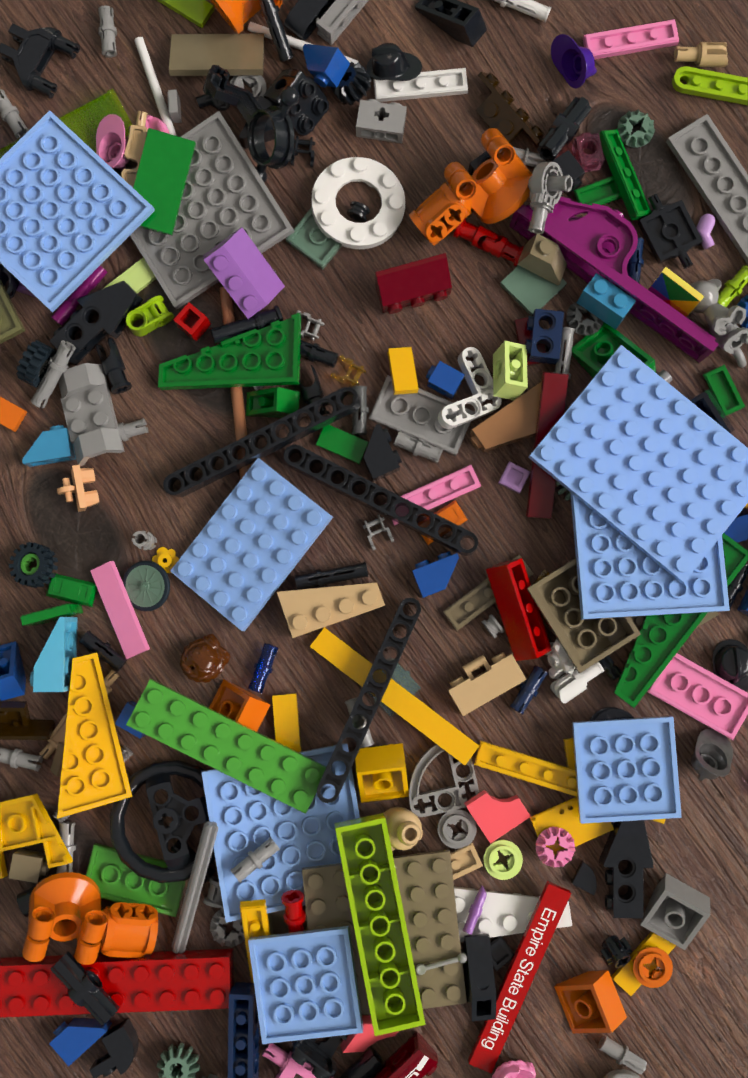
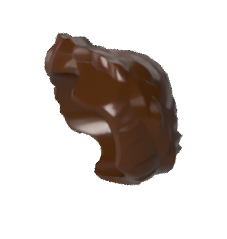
[180,634,230,683]

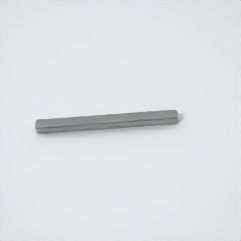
[171,821,219,953]

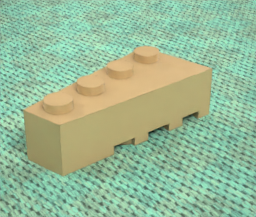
[277,582,385,638]

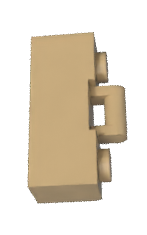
[447,652,527,716]

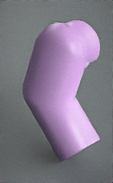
[696,214,715,250]

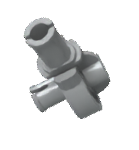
[528,162,573,234]

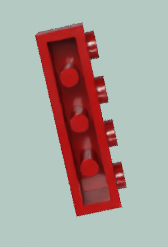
[486,558,552,661]

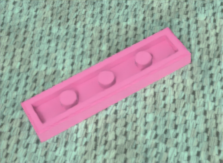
[583,19,679,60]
[385,465,481,526]
[90,561,150,659]

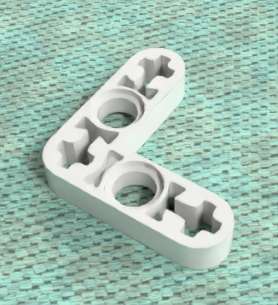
[438,347,502,429]

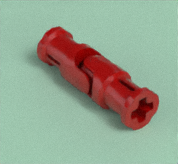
[453,218,524,267]

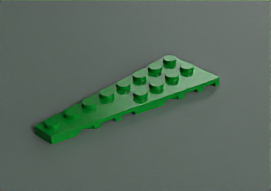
[613,533,748,708]

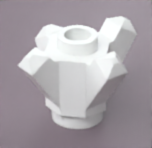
[545,639,575,679]

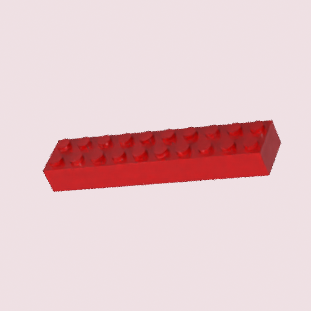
[0,949,234,1018]

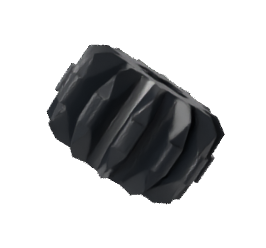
[331,62,372,106]

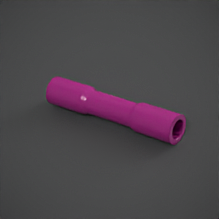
[51,266,108,326]

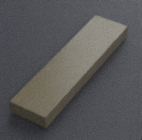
[443,555,534,631]

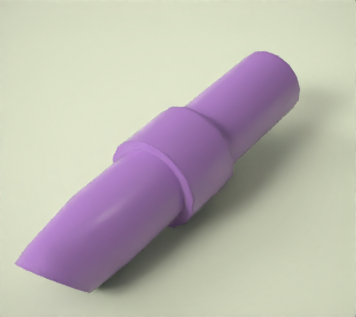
[463,886,487,935]

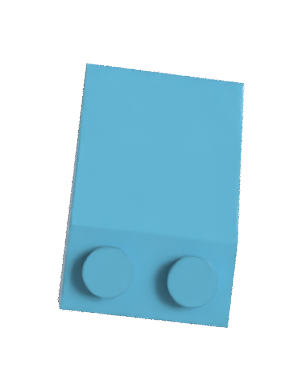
[30,617,77,692]

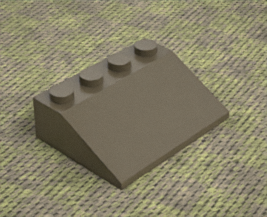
[527,557,641,673]

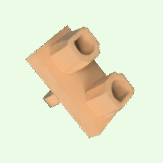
[57,465,99,512]

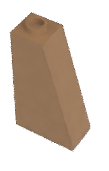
[470,382,565,453]

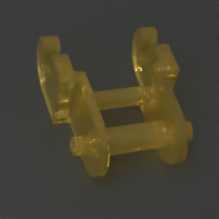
[330,355,366,386]

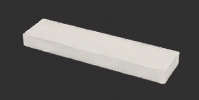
[373,68,468,102]

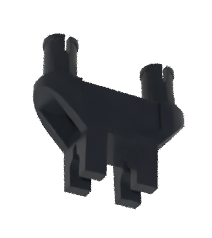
[0,23,80,98]

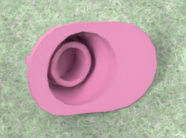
[96,114,129,171]

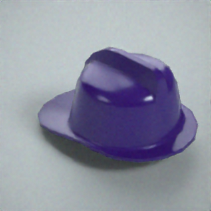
[551,34,597,89]

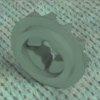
[617,109,655,148]

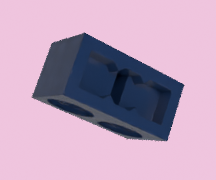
[525,309,564,364]

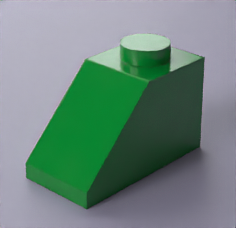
[246,387,299,418]

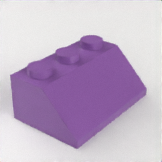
[203,227,285,319]

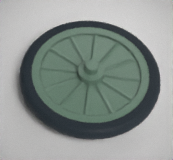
[123,561,170,611]

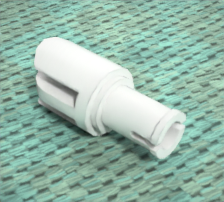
[550,662,604,703]

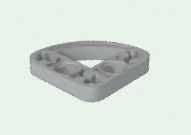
[409,743,480,817]

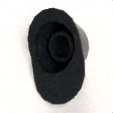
[366,43,422,81]
[712,639,748,692]

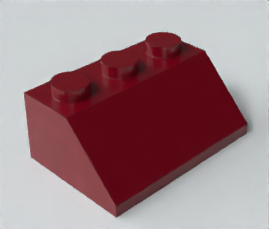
[375,253,452,314]

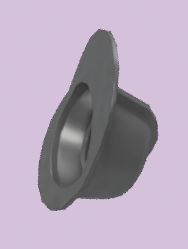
[691,729,733,781]

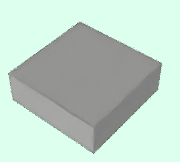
[167,90,182,123]

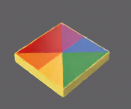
[648,267,704,317]

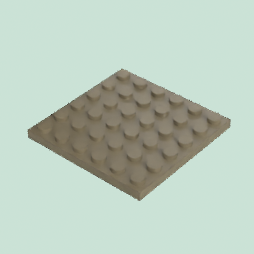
[302,849,467,1015]

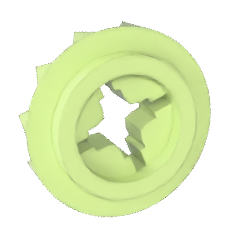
[483,839,523,880]

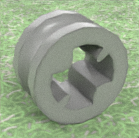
[481,614,504,639]

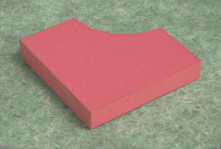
[464,790,531,844]
[340,1015,399,1053]

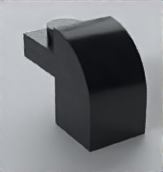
[89,1018,139,1078]

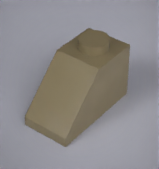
[517,234,567,286]

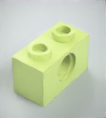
[493,341,528,400]

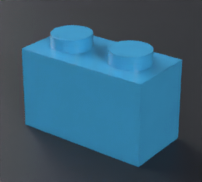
[577,273,636,330]

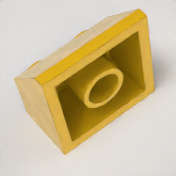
[354,743,409,803]

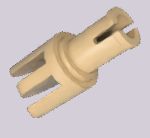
[674,42,728,67]

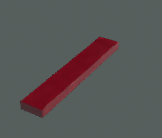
[526,372,569,519]

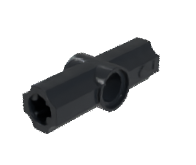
[537,97,592,161]
[51,951,120,1025]

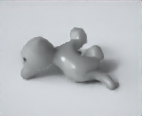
[690,279,748,368]

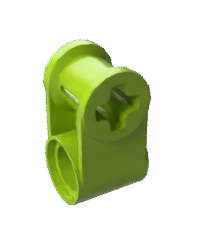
[126,295,174,337]

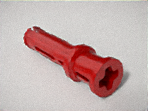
[281,890,306,933]

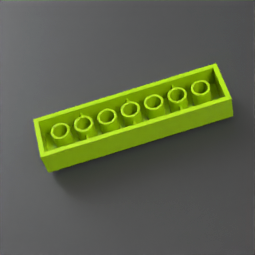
[334,813,426,1036]

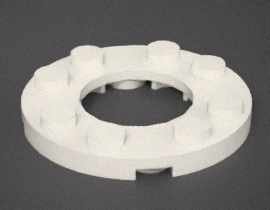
[311,157,405,249]

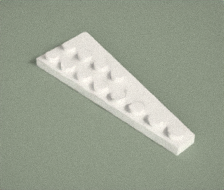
[454,886,572,942]

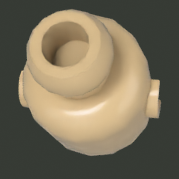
[383,807,423,851]

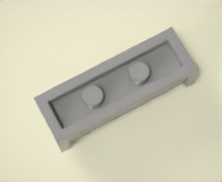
[316,0,369,46]

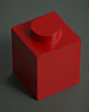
[173,302,211,342]

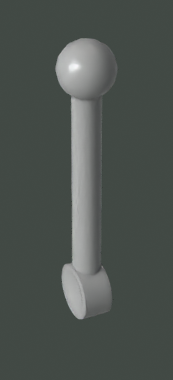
[416,953,467,975]

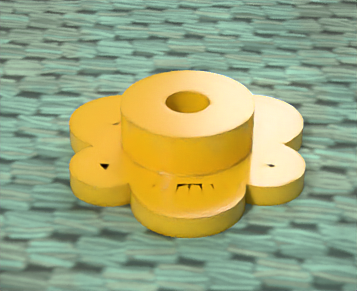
[152,547,179,574]

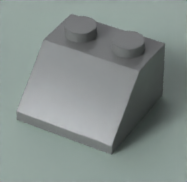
[640,873,711,950]

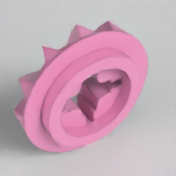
[536,827,576,868]

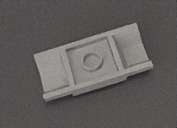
[58,363,125,466]

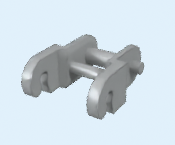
[296,310,324,341]
[363,514,394,550]

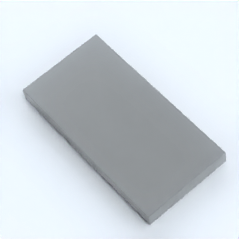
[369,375,475,456]

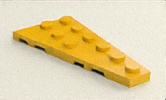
[57,653,132,819]

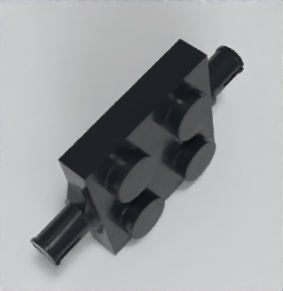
[638,194,703,269]

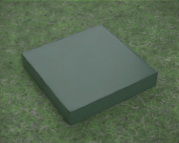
[286,208,342,270]
[500,265,567,316]

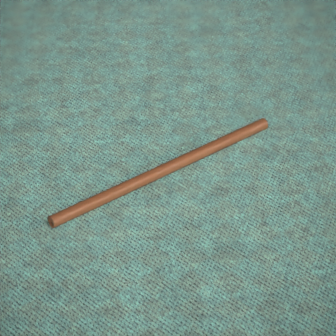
[219,287,251,480]

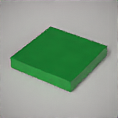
[20,603,83,626]

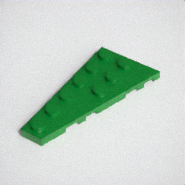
[158,313,301,390]

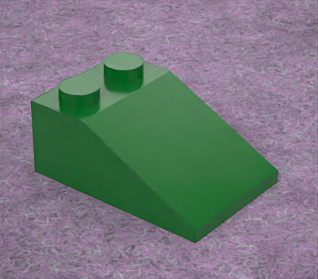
[572,322,656,378]

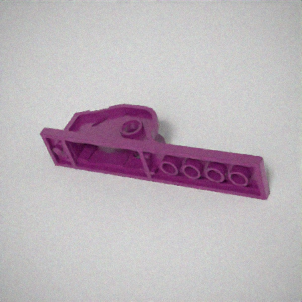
[509,197,719,363]

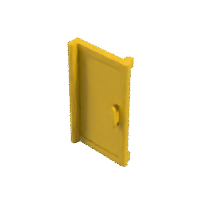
[529,797,614,856]

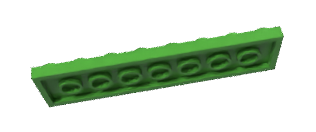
[126,678,327,814]

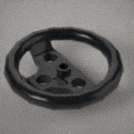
[109,760,215,883]

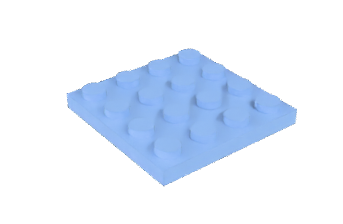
[572,716,682,824]
[248,926,364,1044]

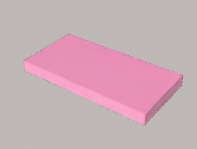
[647,653,748,740]

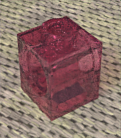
[572,133,604,172]

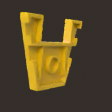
[0,793,73,879]

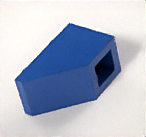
[412,551,459,598]

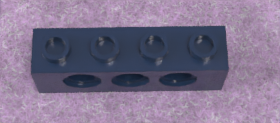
[228,982,260,1078]

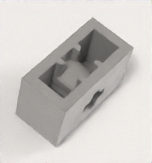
[356,99,407,143]

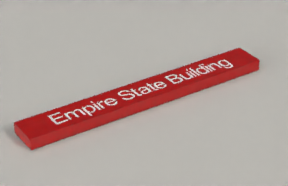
[468,881,571,1073]

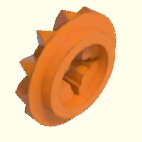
[632,946,673,988]

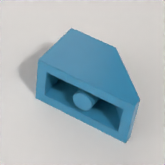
[22,425,76,467]

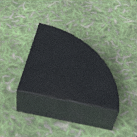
[571,861,597,895]

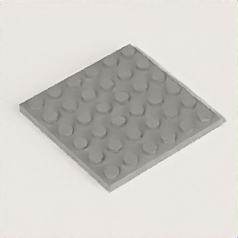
[130,111,295,309]

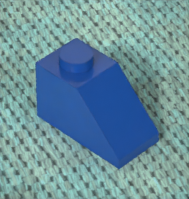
[303,44,350,88]
[0,641,26,701]
[49,1018,112,1066]

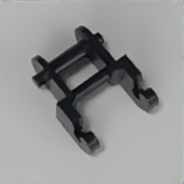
[290,136,316,168]

